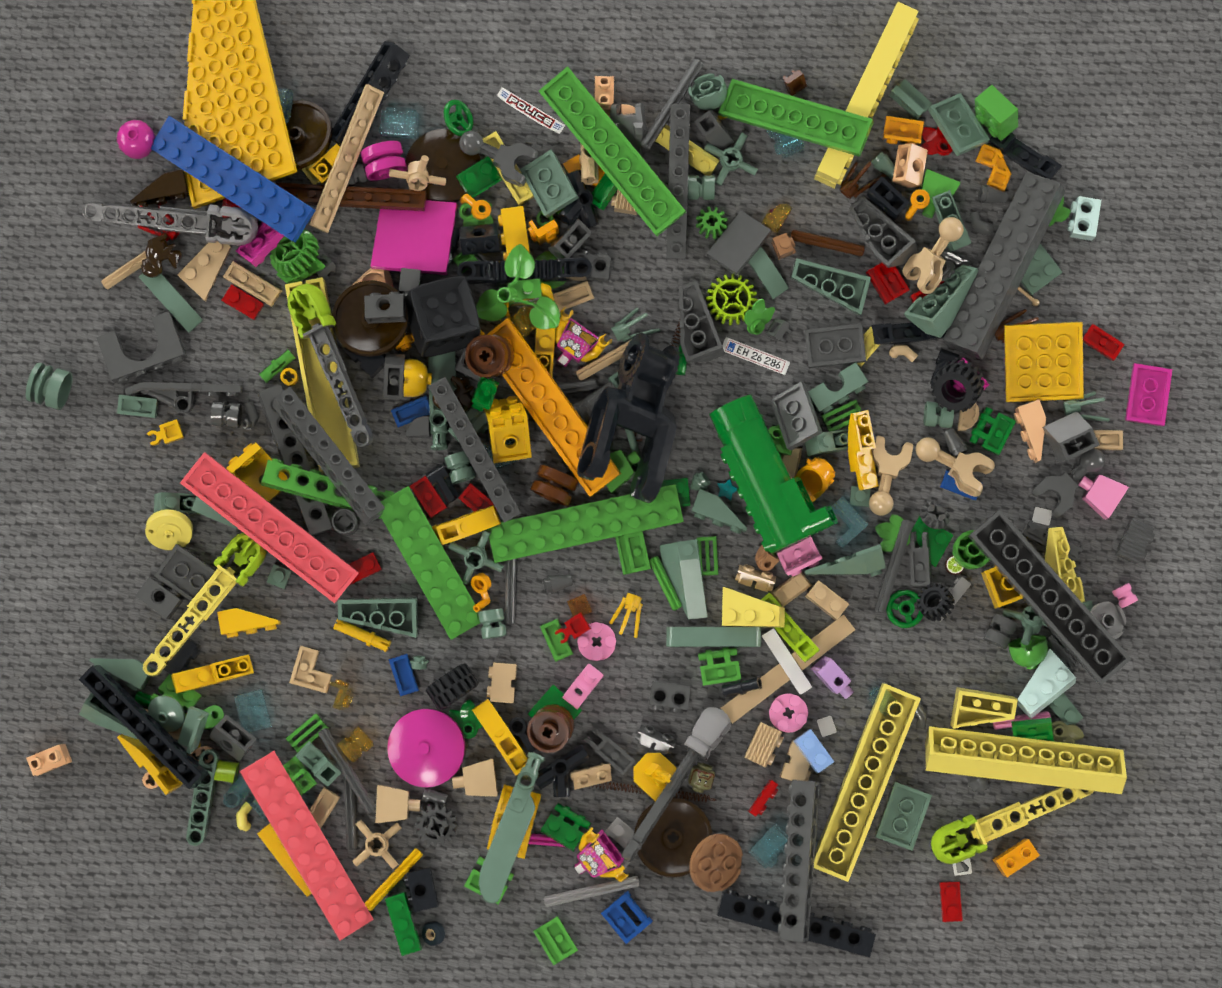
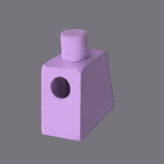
[810,656,854,699]

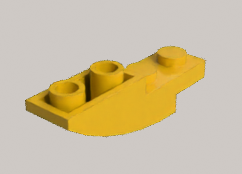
[535,328,556,378]
[848,410,879,490]
[431,505,501,545]
[171,654,254,694]
[472,699,528,776]
[117,734,183,795]

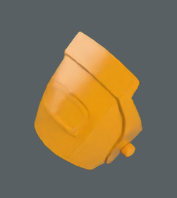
[795,457,836,502]

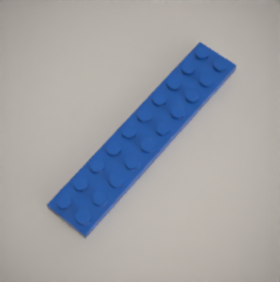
[151,116,316,243]

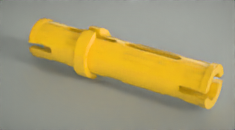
[333,619,391,652]

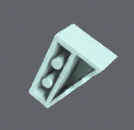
[1018,649,1076,719]

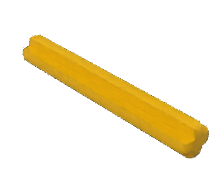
[365,848,423,911]

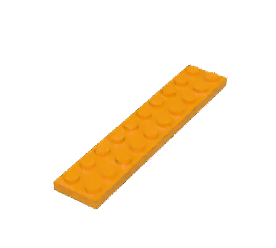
[487,318,622,497]

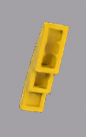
[257,824,312,897]

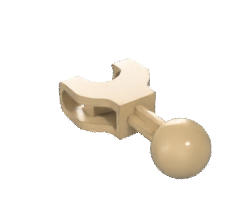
[902,217,964,294]
[869,436,913,516]
[916,437,995,497]

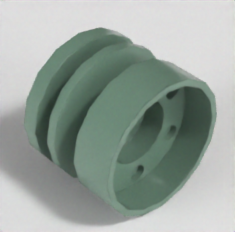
[25,362,73,410]

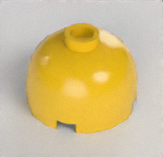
[404,359,432,397]

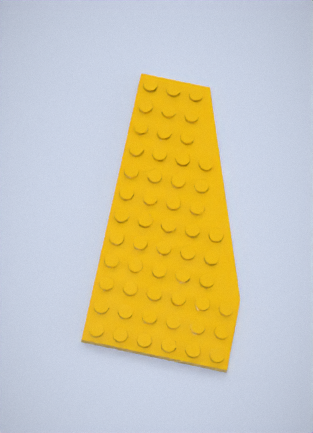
[183,0,297,209]

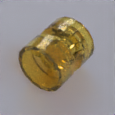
[510,306,536,339]
[337,726,374,763]

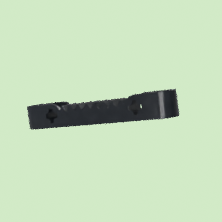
[457,258,592,284]

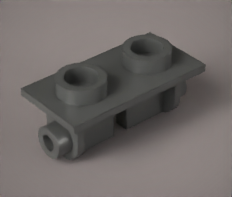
[635,724,677,755]

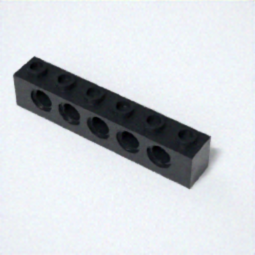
[332,41,410,147]

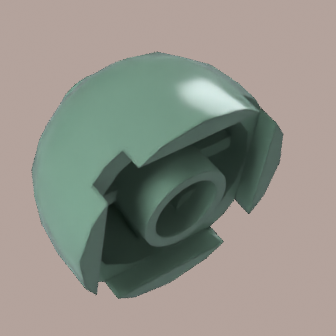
[688,73,727,110]

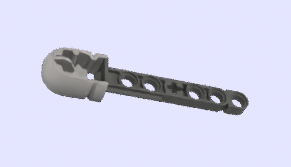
[82,202,258,246]
[621,707,731,862]

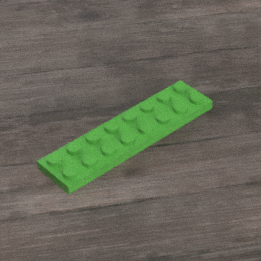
[718,79,874,157]
[380,486,480,640]

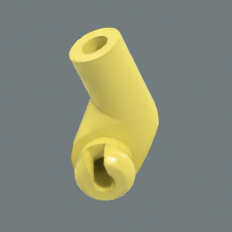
[236,801,254,832]

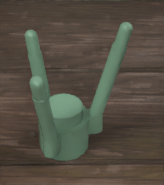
[611,308,660,342]
[1063,391,1110,422]

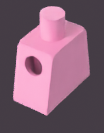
[1078,475,1129,520]
[562,664,604,709]

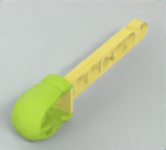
[143,533,267,676]
[931,787,1094,864]

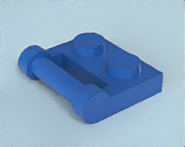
[601,890,653,944]

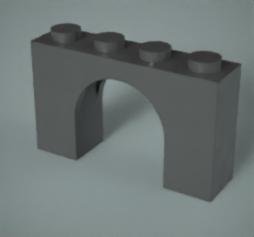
[96,312,187,384]

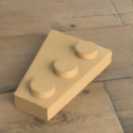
[178,241,231,302]

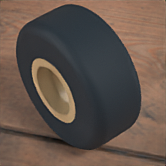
[422,921,445,946]

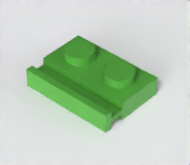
[615,531,651,575]
[533,916,578,965]

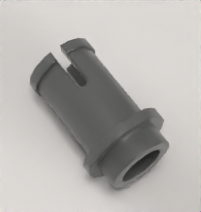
[422,787,448,805]

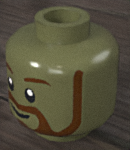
[688,762,716,793]

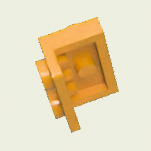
[882,116,924,145]
[528,220,559,245]

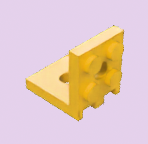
[484,396,532,463]
[226,443,288,502]
[487,785,542,859]

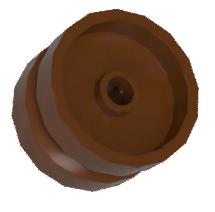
[465,335,514,377]
[530,465,579,507]
[527,704,575,753]

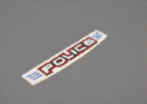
[497,87,565,134]

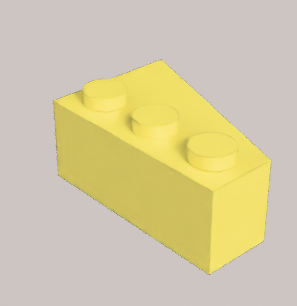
[722,587,785,627]
[950,687,1018,729]

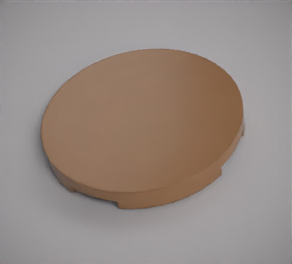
[689,834,743,892]

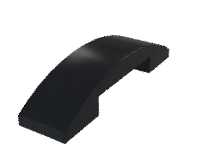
[989,133,1062,180]
[872,322,947,344]

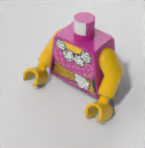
[555,306,612,367]
[574,827,629,882]

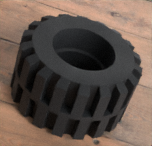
[931,359,985,413]
[425,663,479,710]

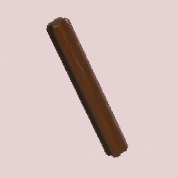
[790,230,865,256]

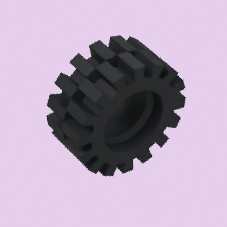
[916,583,955,622]

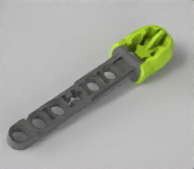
[287,284,373,447]

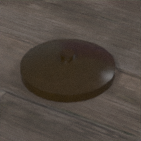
[281,100,333,170]
[406,129,481,203]
[332,280,409,357]
[634,798,712,878]

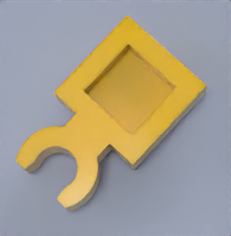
[147,419,184,446]

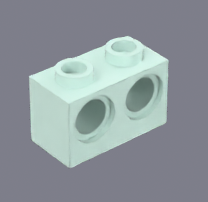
[1067,196,1101,241]

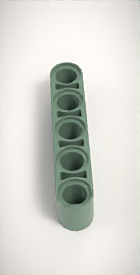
[666,627,761,647]
[186,749,219,846]

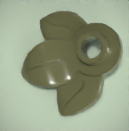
[1052,720,1084,744]

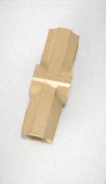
[579,143,599,185]

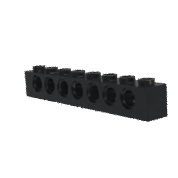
[79,665,209,789]
[717,889,876,957]

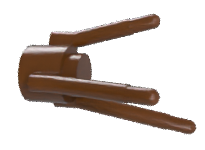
[839,162,885,199]
[995,309,1039,343]

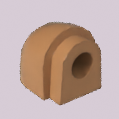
[755,545,779,571]

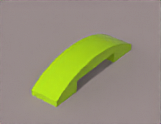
[761,592,820,663]

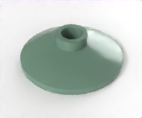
[148,695,185,732]

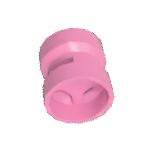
[1112,583,1138,609]

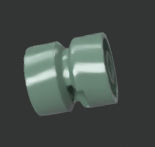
[687,175,715,200]
[923,401,954,428]
[444,451,476,484]
[478,608,507,639]

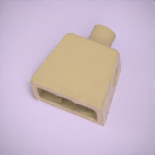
[452,759,498,796]
[375,785,421,823]

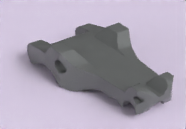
[610,103,649,157]

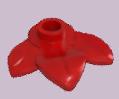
[920,127,953,156]

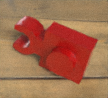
[555,612,592,643]

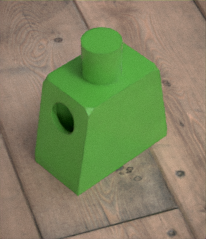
[918,169,961,218]
[606,450,640,493]

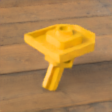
[633,753,677,801]

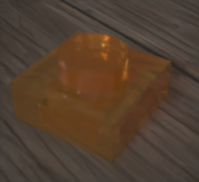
[567,594,593,617]

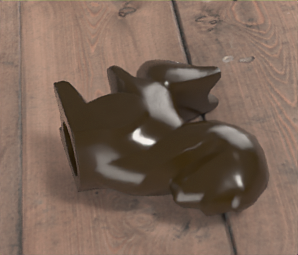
[141,234,182,278]
[432,376,474,413]

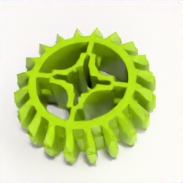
[706,274,757,326]

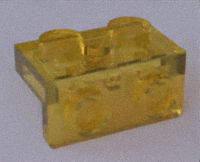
[329,679,352,710]

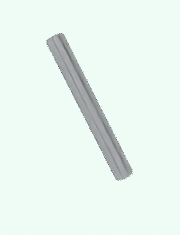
[544,876,639,907]

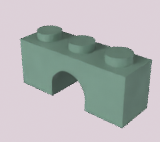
[808,362,868,414]

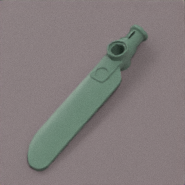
[428,351,456,451]
[479,752,544,904]

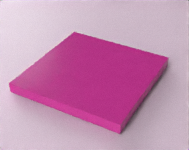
[371,200,458,275]

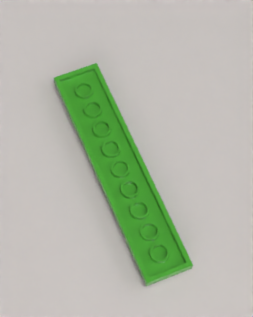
[539,66,686,236]
[487,484,684,563]

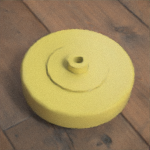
[145,510,193,550]

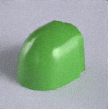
[203,705,224,729]

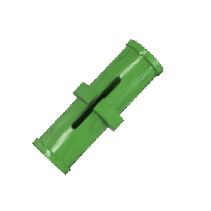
[259,349,296,383]

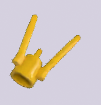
[609,593,643,638]

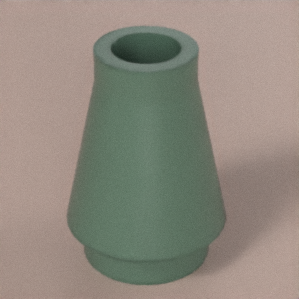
[871,151,895,179]

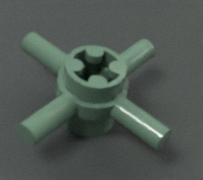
[704,133,758,186]
[448,530,504,585]
[1003,606,1046,645]

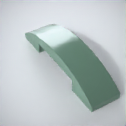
[748,247,789,299]
[139,273,203,333]

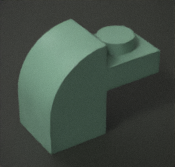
[295,741,341,787]

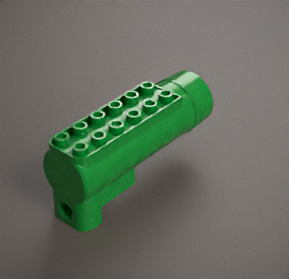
[709,395,838,554]

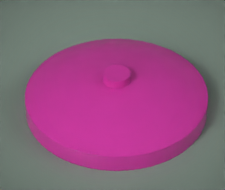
[387,709,466,787]

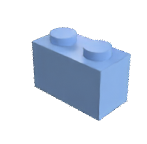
[794,729,834,773]

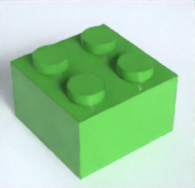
[975,85,1018,141]

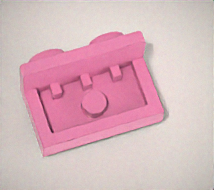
[776,537,823,576]

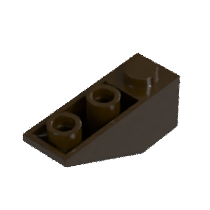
[130,170,189,207]

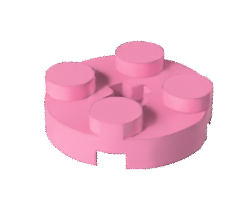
[577,622,616,661]
[769,694,808,733]

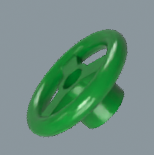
[444,99,473,136]
[886,590,924,628]

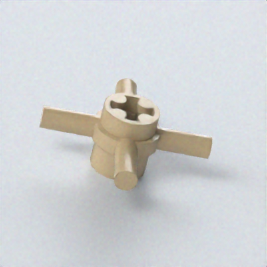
[389,155,446,191]
[352,820,402,869]

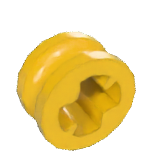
[280,368,298,386]

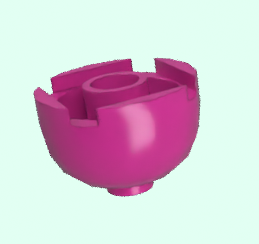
[117,120,156,159]

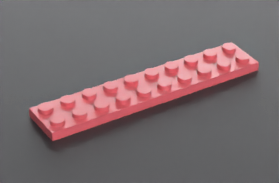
[180,452,359,603]
[239,751,374,941]

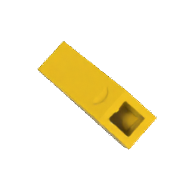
[217,608,281,638]

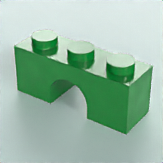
[385,891,422,956]

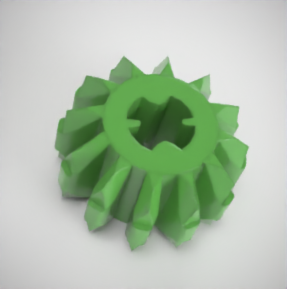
[695,206,728,239]

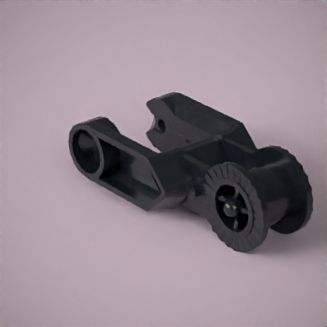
[577,333,680,503]

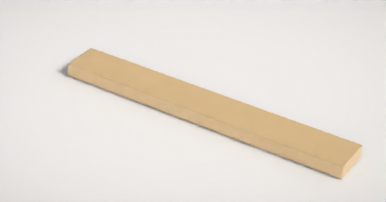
[309,84,384,233]
[721,615,855,724]

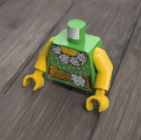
[500,279,554,321]

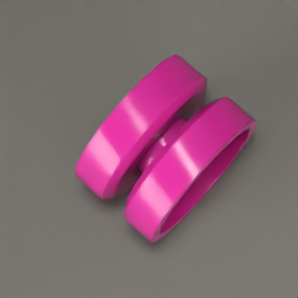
[360,141,407,181]

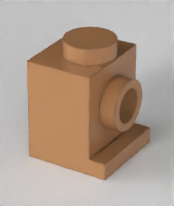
[771,233,796,260]

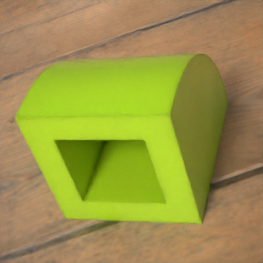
[214,760,239,783]

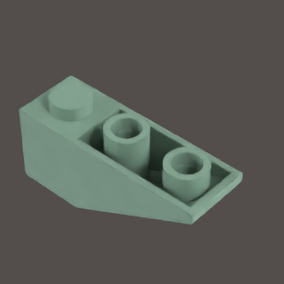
[932,190,971,252]
[805,429,848,457]
[691,489,747,534]
[154,492,199,514]
[89,658,155,691]

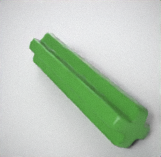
[649,556,682,611]

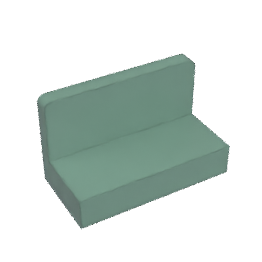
[889,79,932,120]
[178,706,209,754]

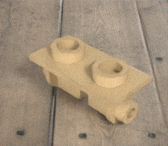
[735,565,776,592]
[570,763,612,790]

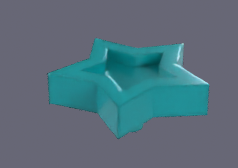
[717,479,737,501]

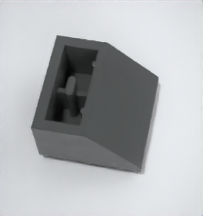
[1042,411,1100,462]

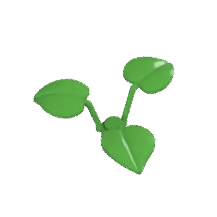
[476,244,560,329]

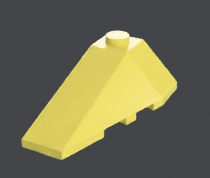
[1045,527,1085,602]

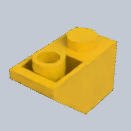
[309,143,340,183]

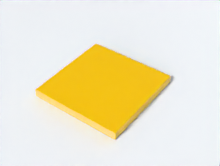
[1004,322,1084,402]

